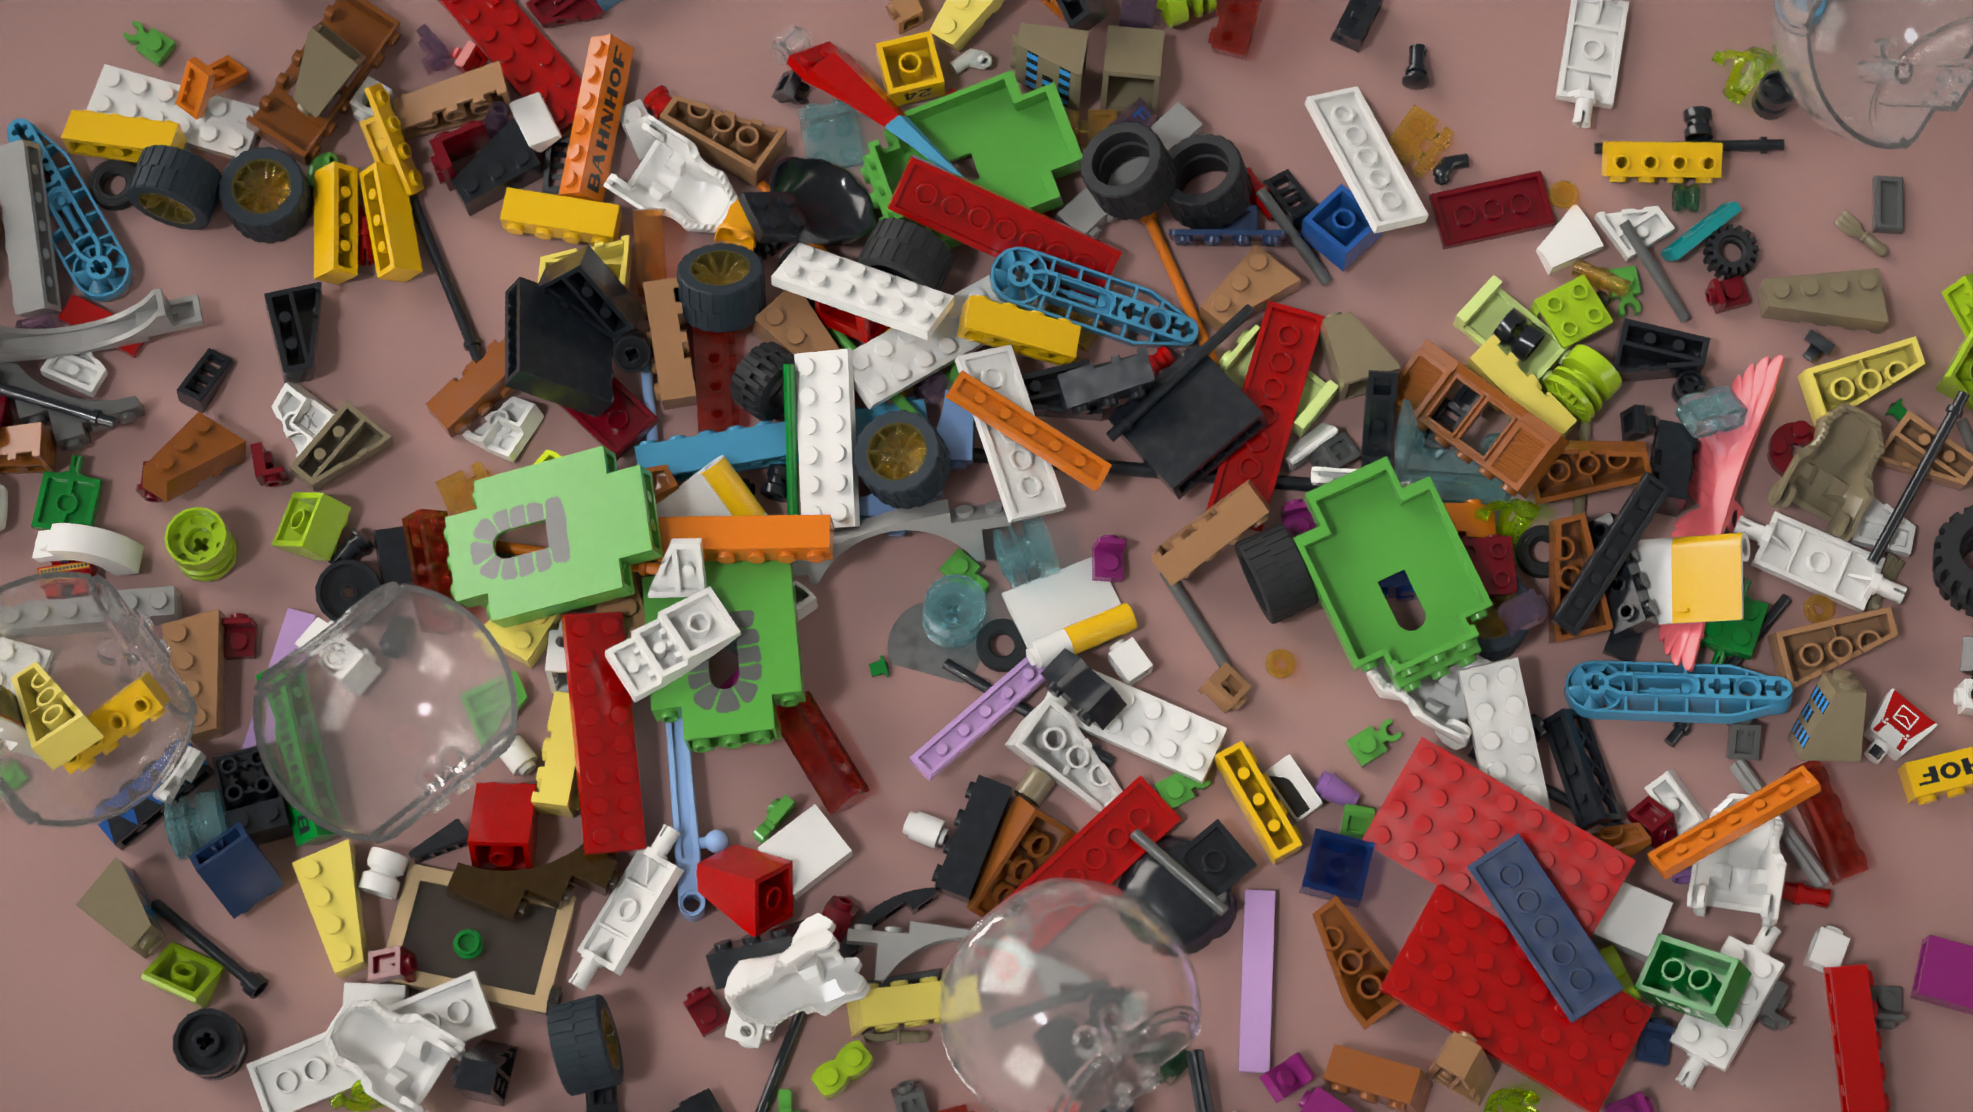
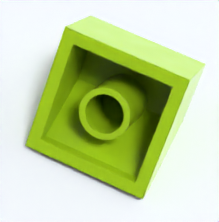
[271,492,351,561]

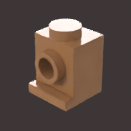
[886,0,924,35]
[1197,662,1251,713]

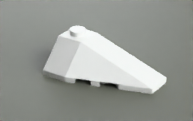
[1004,697,1122,812]

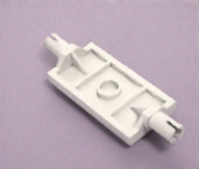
[1555,0,1629,129]
[1733,511,1907,613]
[568,824,684,991]
[1670,926,1785,1090]

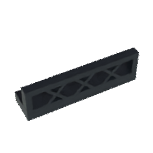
[1542,708,1623,831]

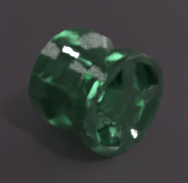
[1672,183,1700,213]

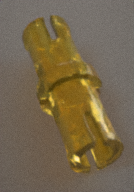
[1571,259,1631,298]

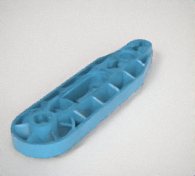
[7,118,133,301]
[989,246,1199,348]
[1564,660,1793,724]

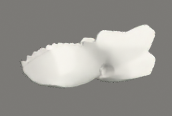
[603,115,738,233]
[1366,655,1491,750]
[1687,793,1787,927]
[724,913,870,1027]
[324,1000,466,1112]

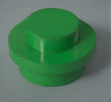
[453,929,484,960]

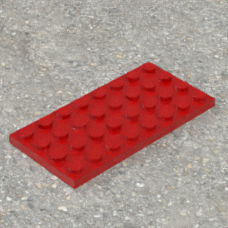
[1361,737,1636,939]
[1378,884,1653,1112]

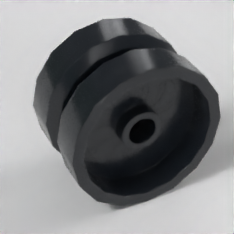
[315,560,383,625]
[173,1008,248,1081]

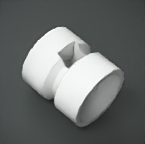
[358,847,409,900]

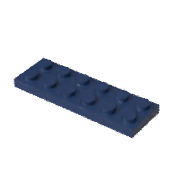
[1467,833,1624,1023]

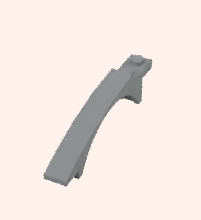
[0,288,204,363]
[792,499,1011,584]
[846,921,1091,997]

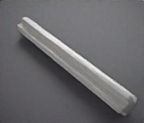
[1730,759,1831,888]

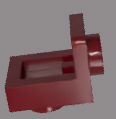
[822,895,860,946]

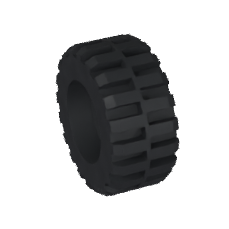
[1932,505,1973,617]

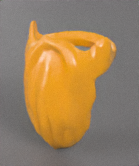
[714,198,757,251]

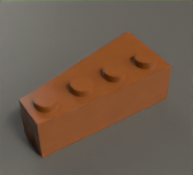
[426,338,516,438]
[1533,440,1652,505]
[1549,513,1613,643]

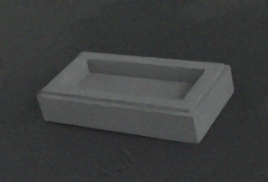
[1872,175,1904,234]

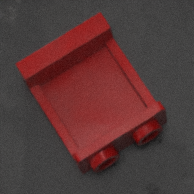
[815,301,890,343]

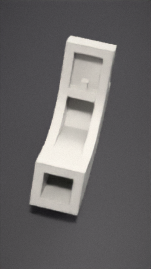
[32,523,144,576]

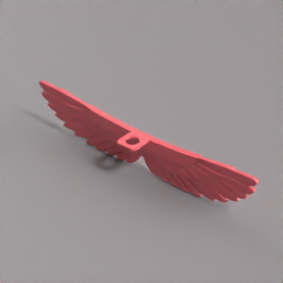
[1657,355,1784,672]

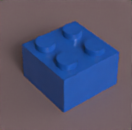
[1301,184,1382,271]

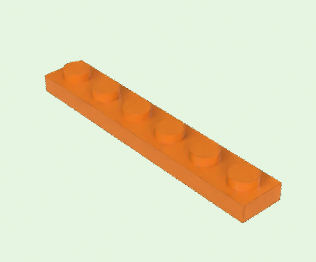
[946,370,1112,492]
[1647,765,1822,880]

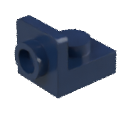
[1635,1018,1675,1067]

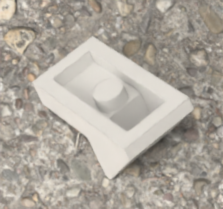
[619,99,656,162]

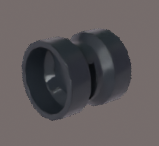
[1683,106,1713,141]
[1671,370,1705,407]
[760,464,787,502]

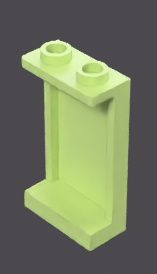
[1453,275,1571,386]
[1218,324,1339,438]

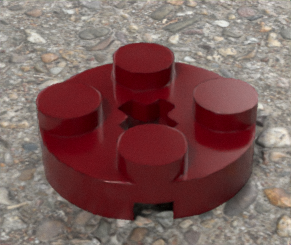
[1767,420,1815,477]

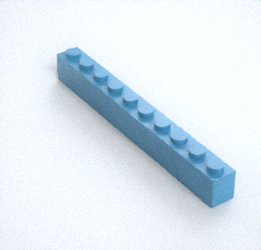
[634,397,928,482]

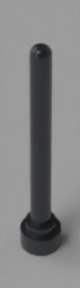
[151,899,269,999]

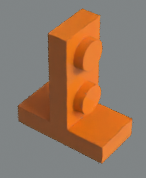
[175,55,249,120]

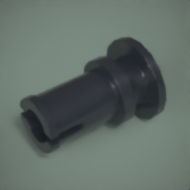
[1402,43,1430,90]
[328,527,374,564]

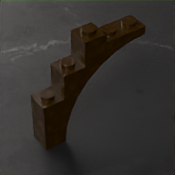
[446,843,621,924]

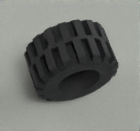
[730,341,796,421]

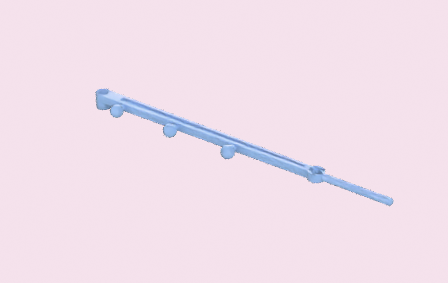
[641,361,728,922]

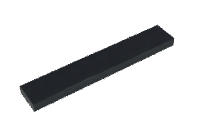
[1549,472,1672,637]

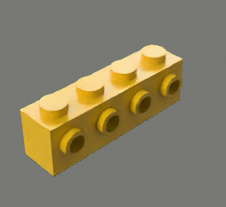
[61,110,187,163]
[1602,141,1723,183]
[314,161,358,285]
[359,162,423,283]
[500,187,623,246]
[957,295,1081,366]
[62,671,171,774]
[1214,740,1303,866]

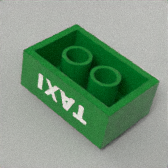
[1634,933,1752,1028]

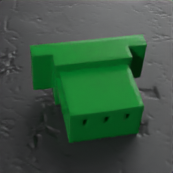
[1884,398,1908,422]
[869,655,890,678]

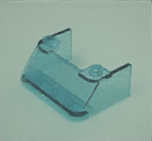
[1394,399,1512,507]

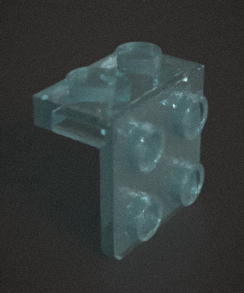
[798,99,864,168]

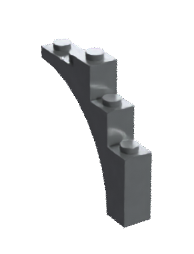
[0,362,145,451]

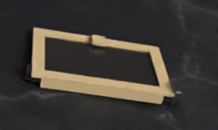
[386,863,577,1015]

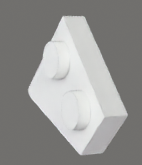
[1594,206,1675,262]
[40,352,108,397]
[1850,496,1916,557]
[648,538,707,598]

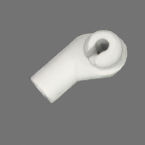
[949,49,992,75]

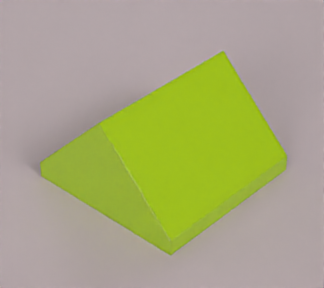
[1935,329,1973,410]
[141,942,225,1008]

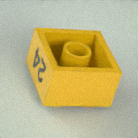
[876,31,945,106]

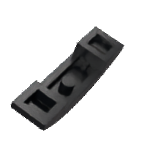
[1360,370,1399,468]
[838,888,938,958]

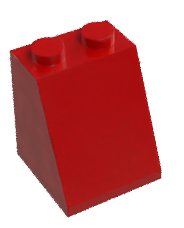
[467,782,539,871]
[696,844,793,937]

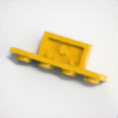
[359,82,424,196]

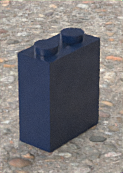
[188,821,285,919]

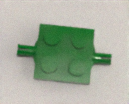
[31,455,104,531]
[1700,577,1769,664]

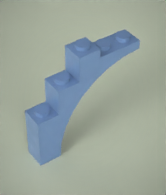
[859,390,975,537]

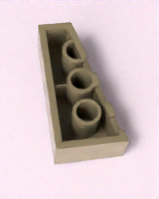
[1757,268,1889,334]

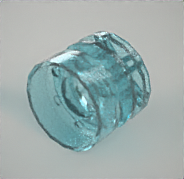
[992,516,1060,589]
[921,574,987,649]
[164,787,227,861]

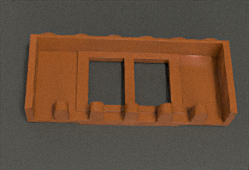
[246,0,402,166]
[1394,339,1569,499]

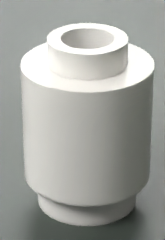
[495,731,538,776]
[902,811,949,849]

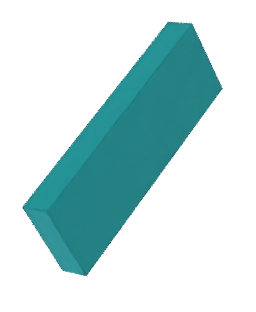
[1660,201,1742,262]

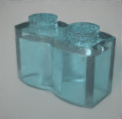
[1675,386,1748,438]

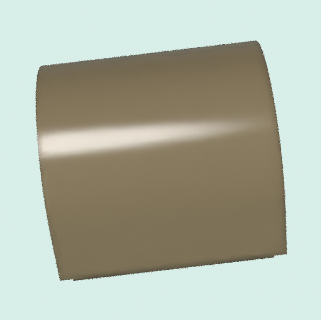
[1014,766,1056,808]

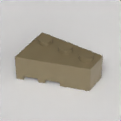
[289,400,394,492]

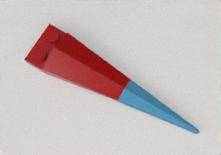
[786,41,964,178]

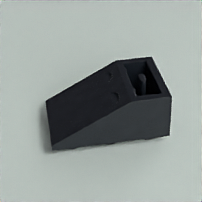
[212,742,294,845]

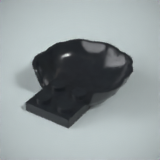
[738,157,876,245]
[1116,819,1257,956]

